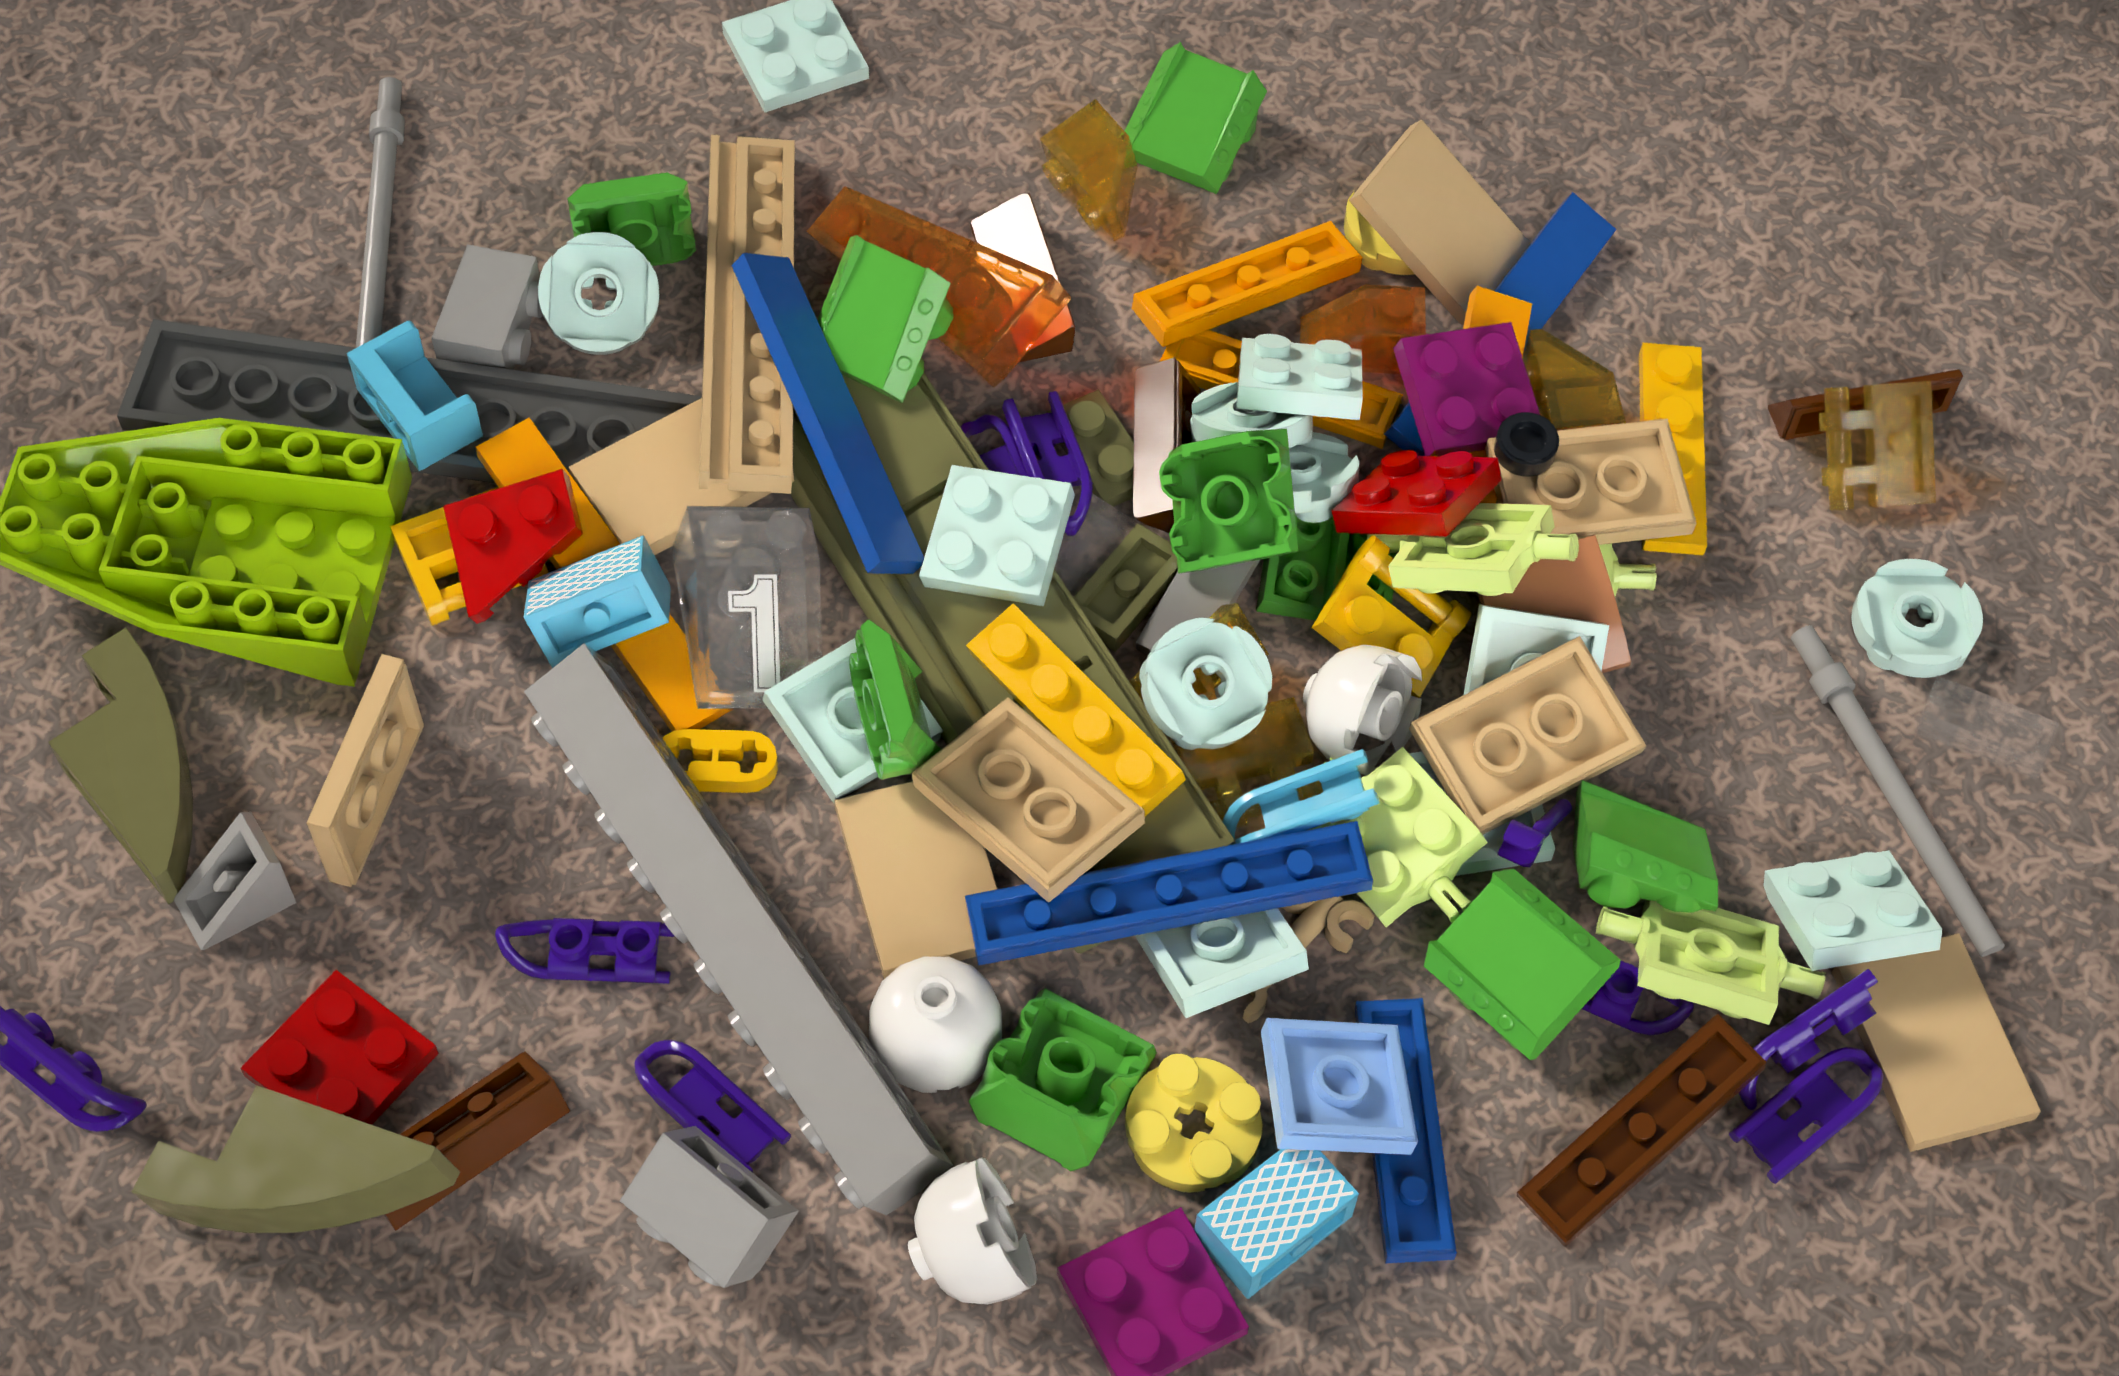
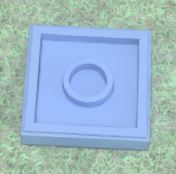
[1261,1018,1418,1155]

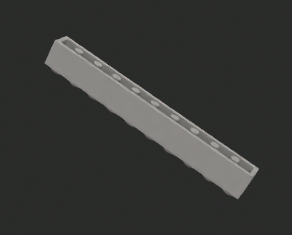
[524,643,953,1215]

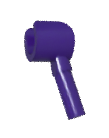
[1497,799,1572,867]

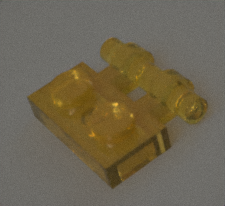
[1819,381,1936,510]
[1171,697,1323,828]

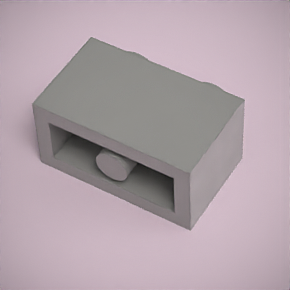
[431,244,543,370]
[620,1126,799,1288]

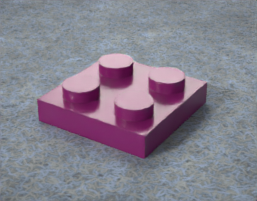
[1393,322,1540,456]
[1057,1207,1249,1376]

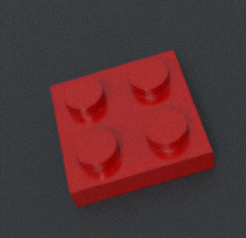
[1331,450,1502,537]
[240,970,439,1125]

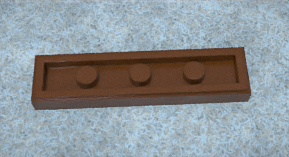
[1517,1013,1767,1247]

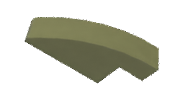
[48,627,193,905]
[131,1085,460,1233]

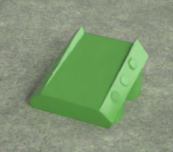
[1114,42,1267,194]
[567,172,696,266]
[817,235,954,403]
[1159,429,1298,574]
[849,620,941,780]
[1573,780,1718,913]
[1424,868,1621,1060]
[969,988,1157,1171]

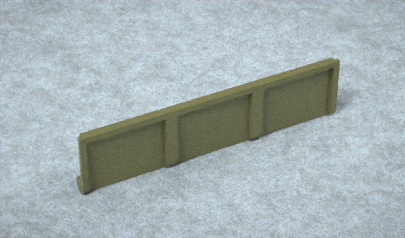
[790,373,1236,953]

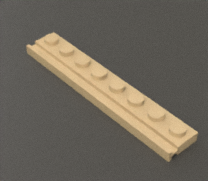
[699,135,795,494]

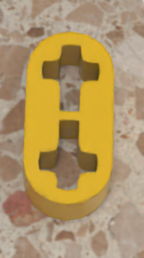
[663,729,778,793]

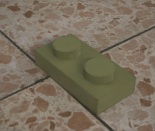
[1046,389,1134,511]
[1073,523,1178,652]

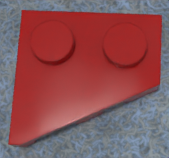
[443,469,583,624]

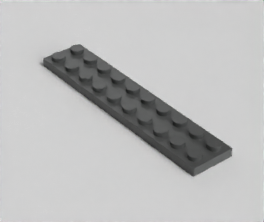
[117,319,702,483]

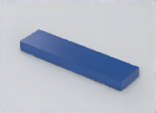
[1354,998,1457,1264]

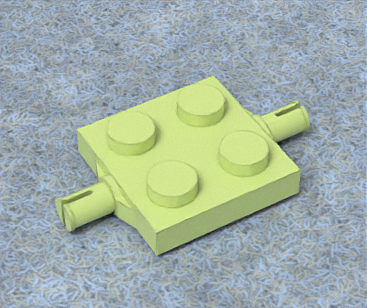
[1367,503,1579,596]
[1309,746,1488,928]
[1596,900,1826,1025]

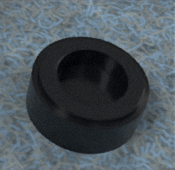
[1494,412,1559,476]

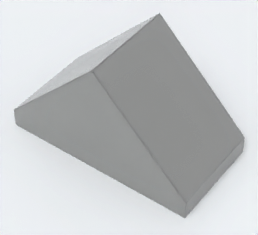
[173,812,297,950]

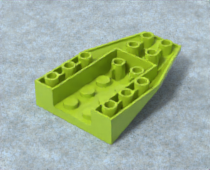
[0,418,412,687]

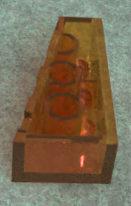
[806,186,1072,388]

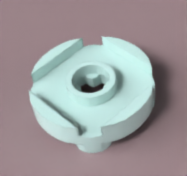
[538,232,659,355]
[1190,382,1313,448]
[1289,432,1359,523]
[1851,559,1983,678]
[1139,618,1272,750]

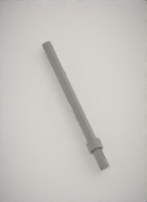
[356,77,405,348]
[1791,625,2005,958]

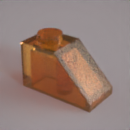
[1299,284,1426,374]

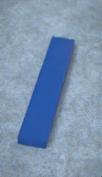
[1384,192,1617,456]
[732,253,924,574]
[965,821,1373,966]

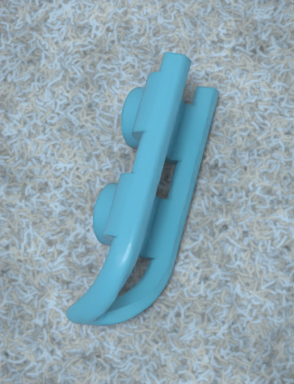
[1222,749,1380,844]

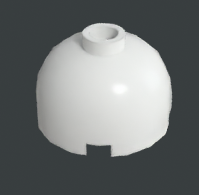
[1303,645,1422,775]
[869,956,1002,1093]
[908,1157,1037,1304]

